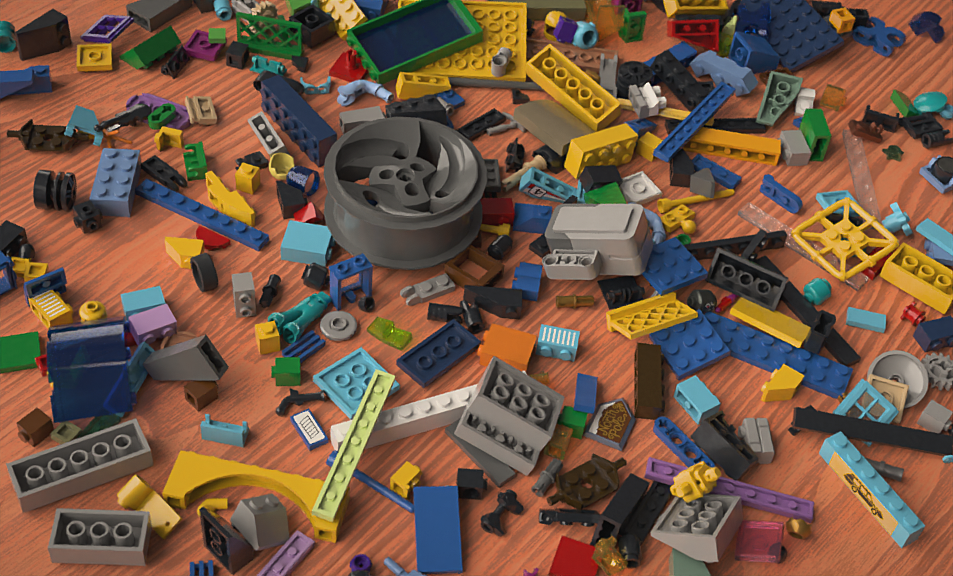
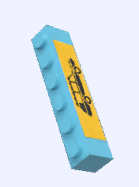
[819,431,925,548]

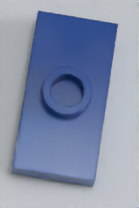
[434,89,465,110]

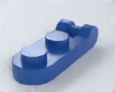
[760,174,803,213]

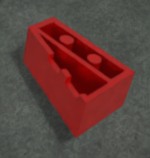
[667,19,719,52]

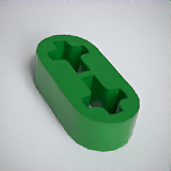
[148,103,176,130]

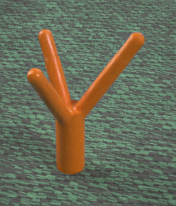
[102,129,133,148]

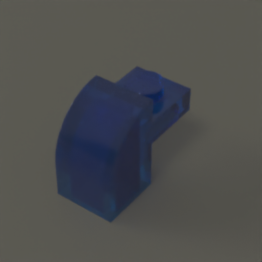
[909,11,945,43]

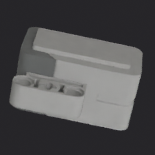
[542,204,653,280]

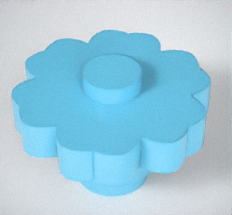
[882,202,913,236]

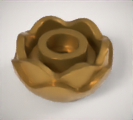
[785,517,813,539]

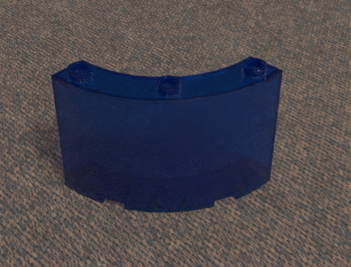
[47,316,137,423]

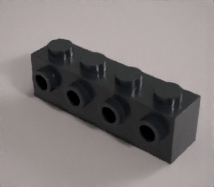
[650,49,709,112]

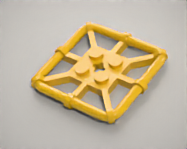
[791,197,899,282]

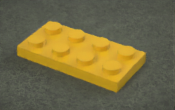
[319,0,368,41]

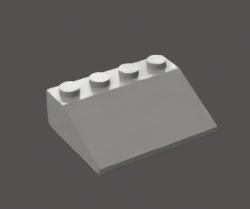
[651,494,743,563]

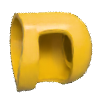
[543,11,567,41]

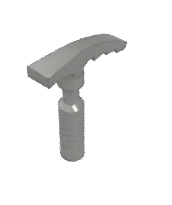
[487,112,526,135]

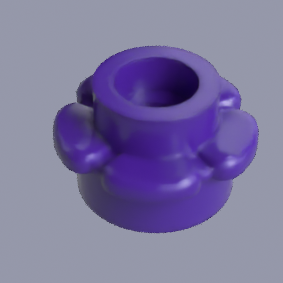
[350,554,372,572]

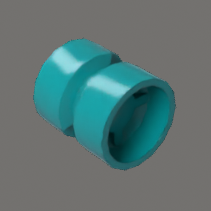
[0,21,16,53]

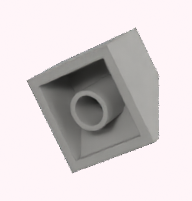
[230,494,290,551]

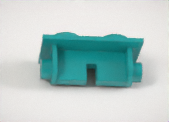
[250,55,287,76]

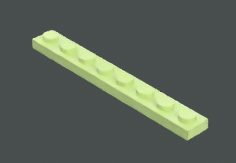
[312,369,395,522]

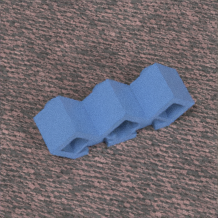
[690,50,758,97]

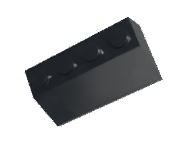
[705,247,789,312]

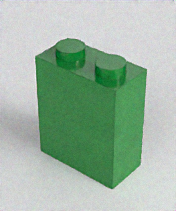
[799,109,832,161]

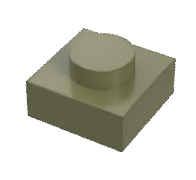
[50,419,83,444]

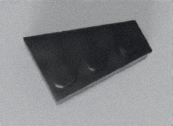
[385,94,447,126]

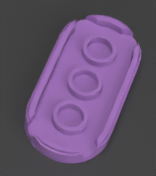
[126,93,191,131]

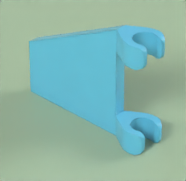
[64,105,104,147]

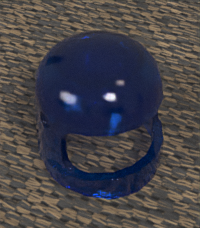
[286,166,320,196]

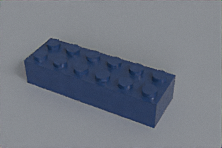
[260,75,337,167]

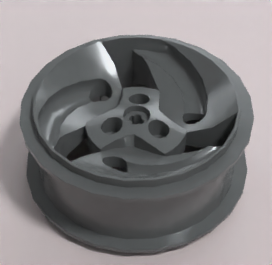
[324,117,487,270]

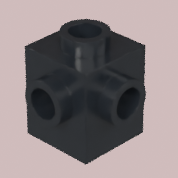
[72,200,103,234]

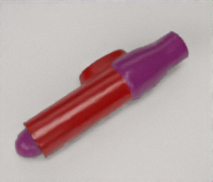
[715,294,739,313]

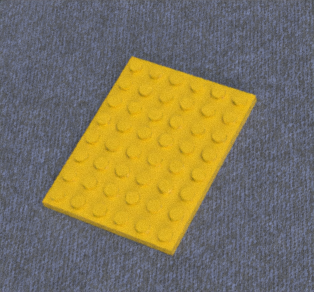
[394,0,527,82]

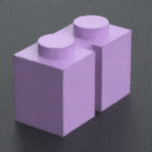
[128,304,177,346]

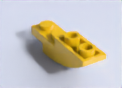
[205,171,256,227]

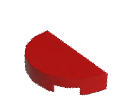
[196,225,231,250]

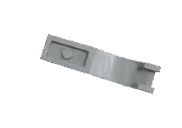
[599,53,617,99]

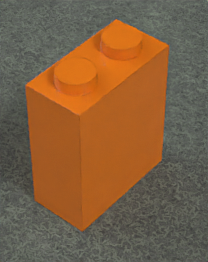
[477,323,537,373]

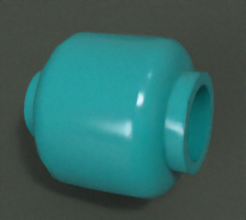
[803,278,832,305]

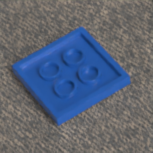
[642,237,708,296]
[649,309,730,380]

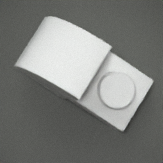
[794,87,815,117]

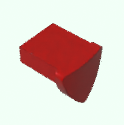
[293,202,325,224]

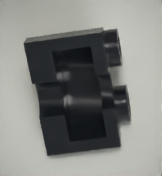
[532,144,566,174]

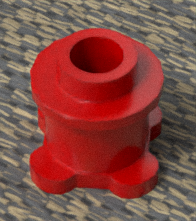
[900,301,926,326]

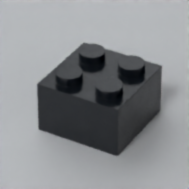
[289,4,335,48]

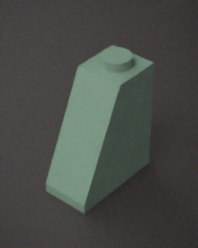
[669,548,711,576]

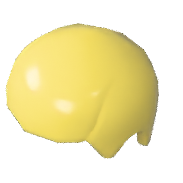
[269,152,297,180]

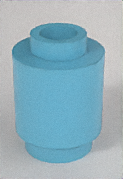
[214,0,232,21]

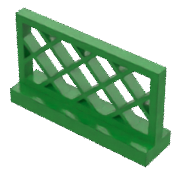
[236,12,304,60]

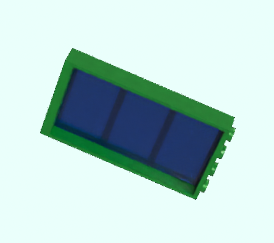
[346,0,483,85]

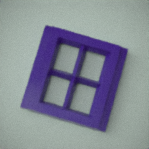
[80,15,135,43]

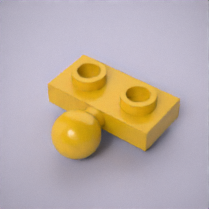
[660,204,696,234]

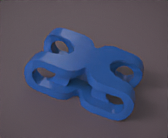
[852,17,906,57]

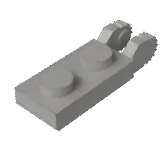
[400,273,455,306]

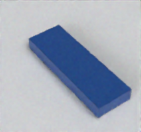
[691,154,742,190]
[573,373,598,414]

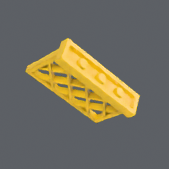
[606,292,698,340]

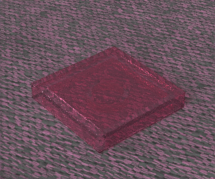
[734,520,785,563]

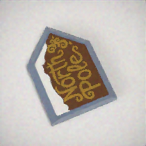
[583,397,636,451]

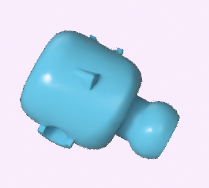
[570,21,598,50]

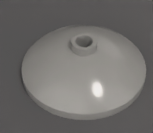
[867,350,928,409]

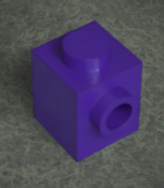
[553,16,579,43]

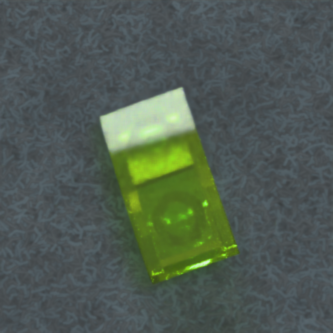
[367,316,412,351]

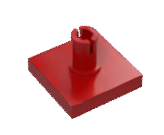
[329,49,369,82]

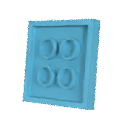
[313,347,400,420]

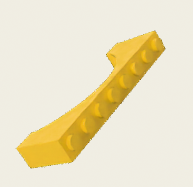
[162,450,350,543]

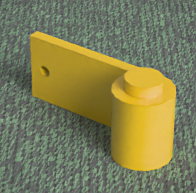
[117,474,183,539]

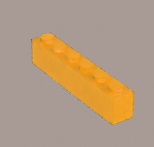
[679,123,781,166]

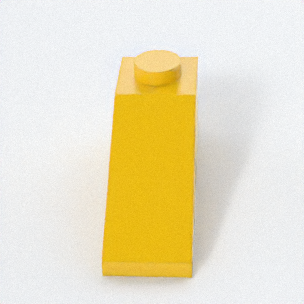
[395,72,451,100]

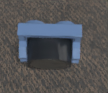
[919,155,953,194]

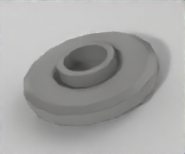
[320,311,357,341]

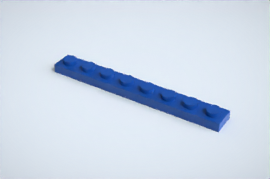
[653,82,736,163]
[135,178,269,251]

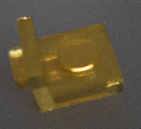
[592,536,628,576]

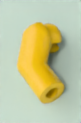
[197,498,228,517]

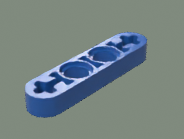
[653,417,715,468]

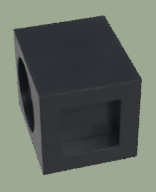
[226,41,250,69]
[456,468,487,500]

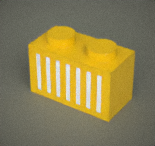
[28,289,74,334]

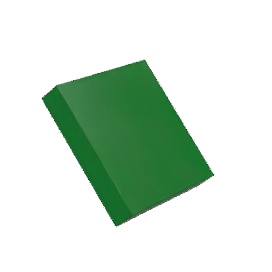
[0,331,41,374]

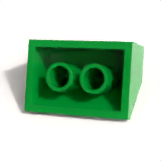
[119,25,182,70]

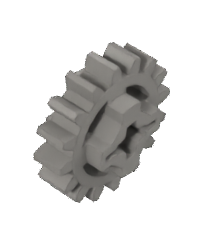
[921,352,953,391]

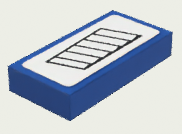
[290,408,328,451]

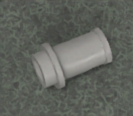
[437,97,454,116]

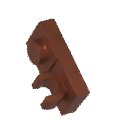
[848,119,884,143]

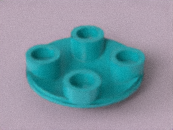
[913,91,947,114]

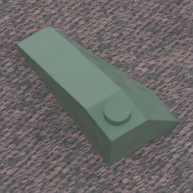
[756,71,803,126]

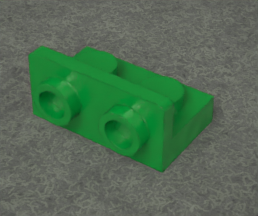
[618,8,647,43]

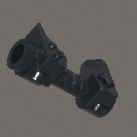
[481,489,524,537]

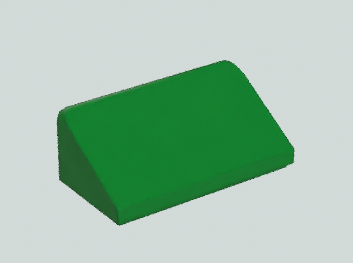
[890,90,920,118]

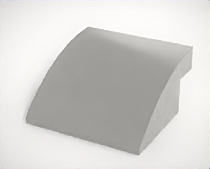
[454,356,565,476]

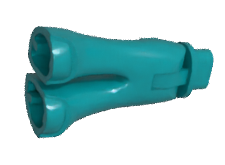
[268,291,332,344]

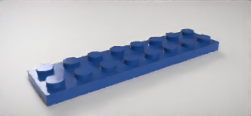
[704,312,853,400]

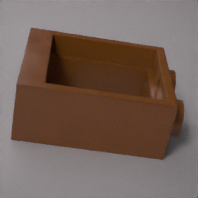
[444,245,505,289]

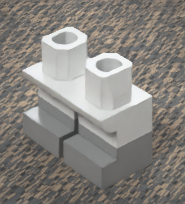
[628,82,667,119]

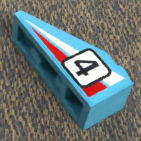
[519,167,577,203]

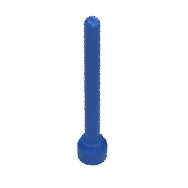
[326,450,414,513]

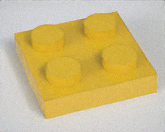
[77,43,112,72]

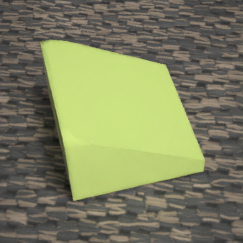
[722,16,738,38]

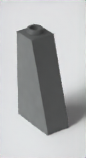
[126,0,193,32]
[142,335,229,381]

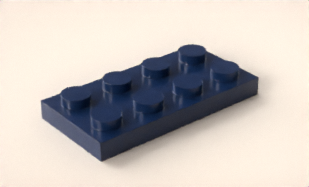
[396,319,481,388]

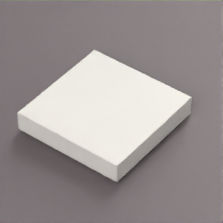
[619,171,662,205]

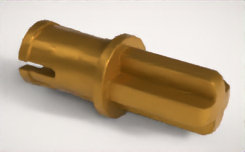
[556,294,594,309]

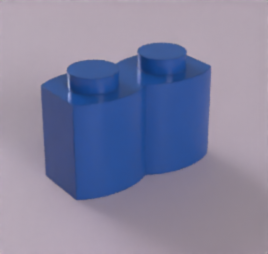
[512,262,543,301]

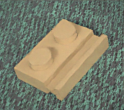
[185,96,217,125]

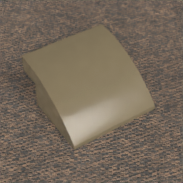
[513,99,595,157]

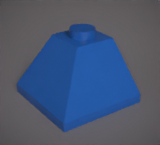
[513,203,552,234]

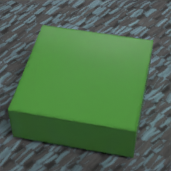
[209,28,226,43]

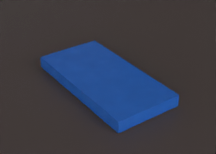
[413,486,463,574]

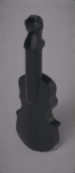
[94,103,152,132]

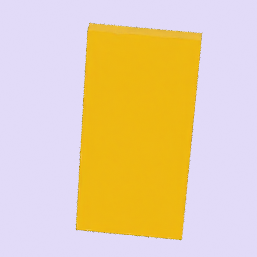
[730,297,811,348]

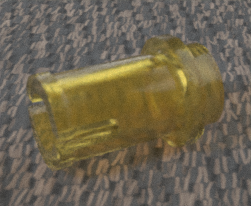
[528,371,550,386]

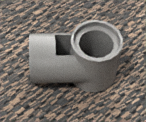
[491,47,513,77]

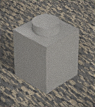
[917,400,953,433]

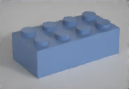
[89,148,142,217]

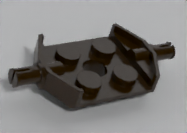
[7,119,89,152]
[547,454,627,510]

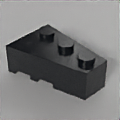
[690,410,759,481]

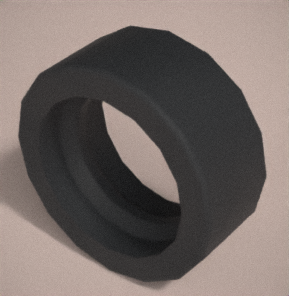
[190,253,218,292]

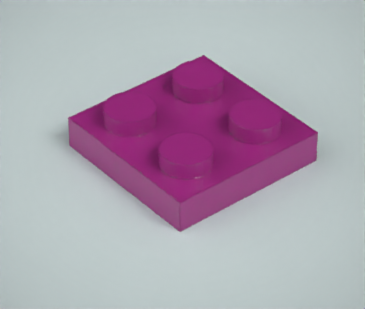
[184,30,227,62]

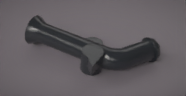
[275,388,325,416]

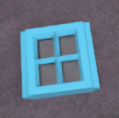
[832,379,899,447]

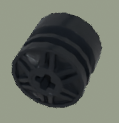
[615,61,653,100]
[33,170,77,212]

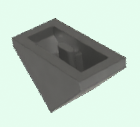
[690,168,715,198]

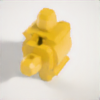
[670,461,721,503]

